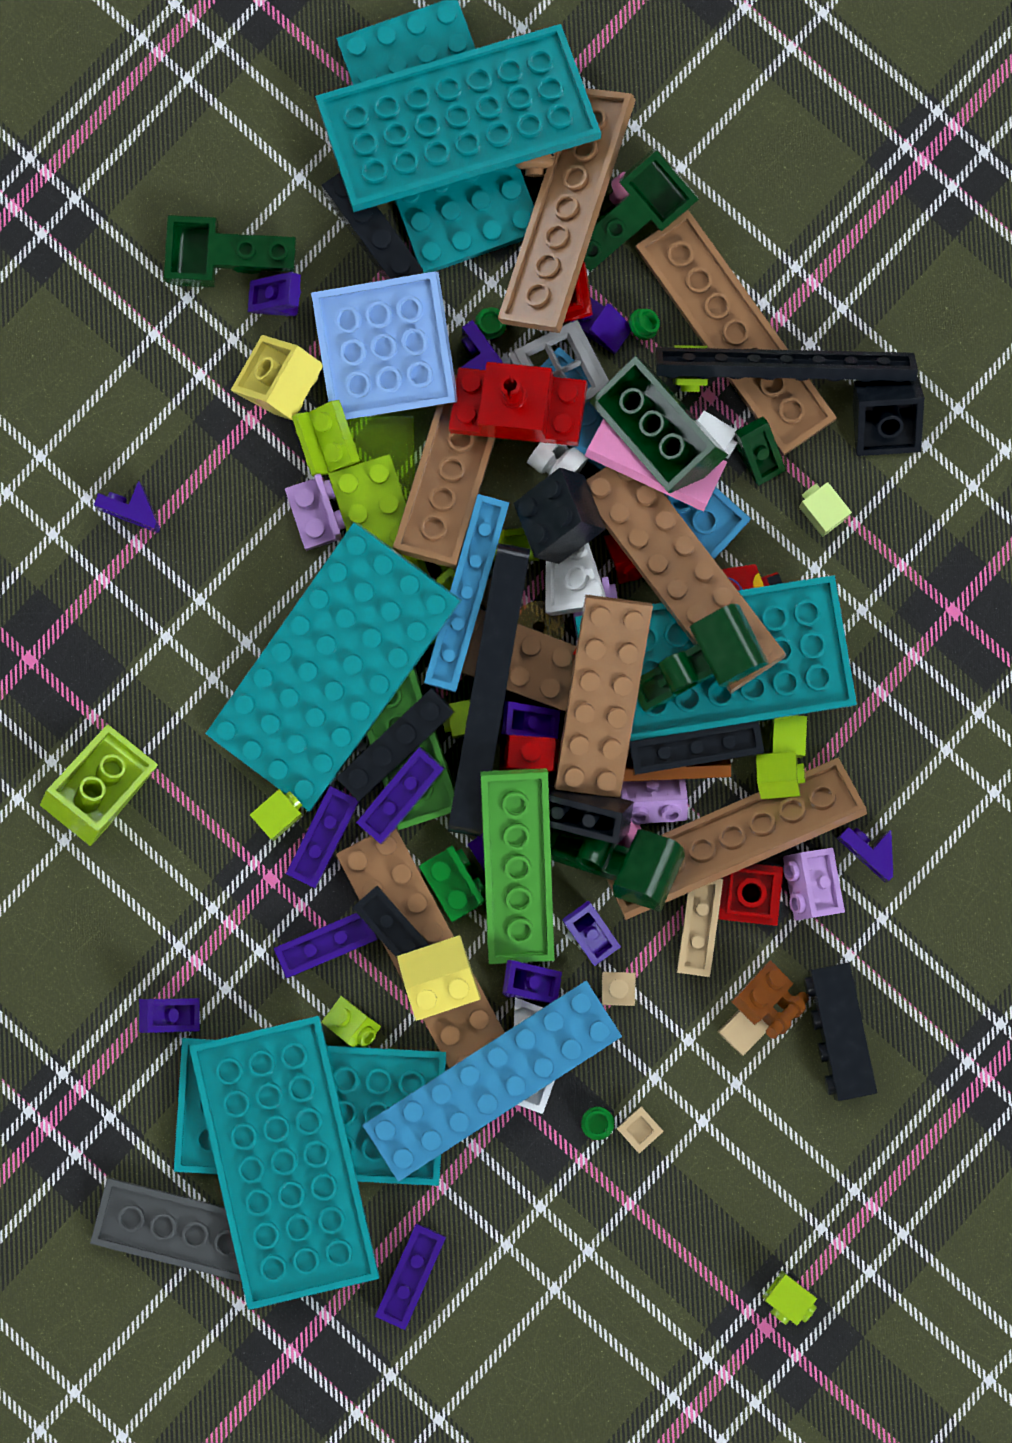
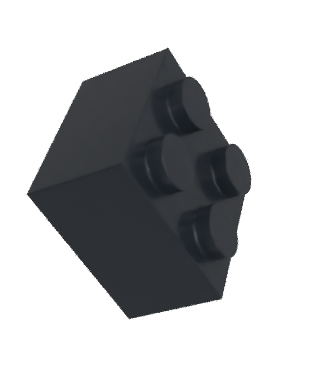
[513,467,606,564]

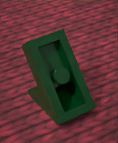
[735,416,786,486]

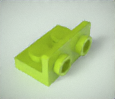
[292,400,360,477]

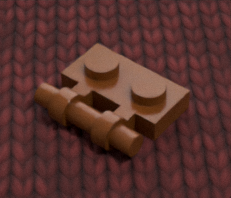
[731,960,809,1039]

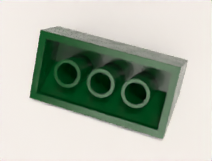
[589,356,728,493]

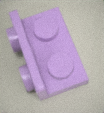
[285,473,345,551]
[620,779,688,825]
[783,848,845,921]

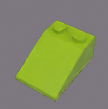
[40,724,158,846]

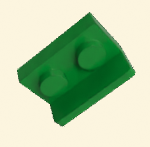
[419,845,486,922]

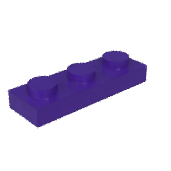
[356,747,446,844]
[286,786,360,889]
[274,913,378,979]
[375,1223,446,1330]

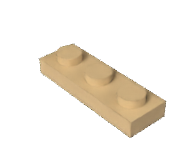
[677,879,723,977]

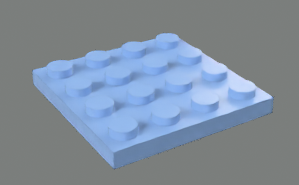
[311,271,457,420]

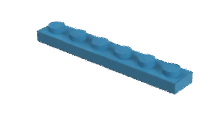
[424,494,509,693]

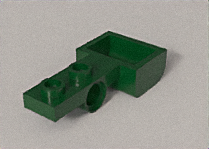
[584,148,699,272]
[164,215,297,288]
[637,604,769,712]
[550,829,685,912]

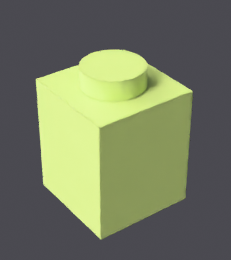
[799,482,852,537]

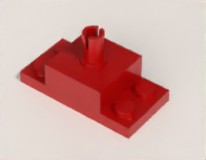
[449,362,588,446]

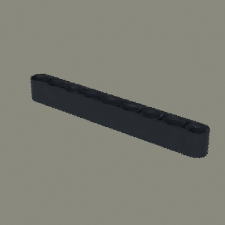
[448,543,531,837]

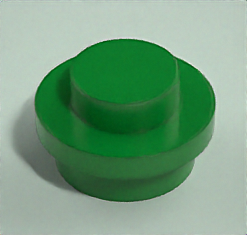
[475,307,507,340]
[629,308,660,340]
[581,1107,614,1140]

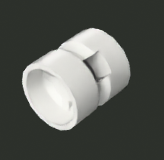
[527,442,589,475]

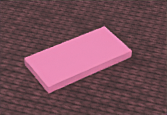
[585,418,727,512]

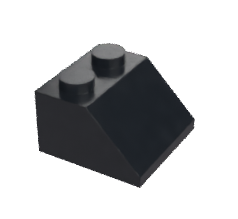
[853,377,925,456]

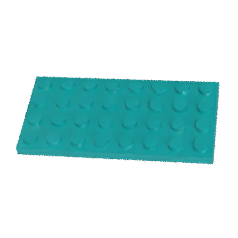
[337,0,534,273]
[315,24,601,212]
[205,522,462,812]
[575,575,857,742]
[189,1016,380,1310]
[174,1038,447,1186]

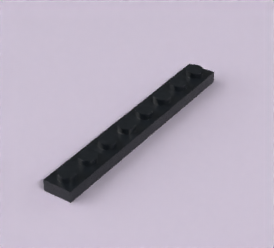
[655,347,918,383]

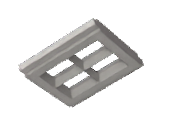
[508,320,609,403]

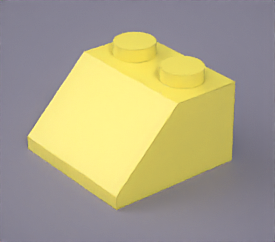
[231,335,323,421]
[397,935,481,1021]

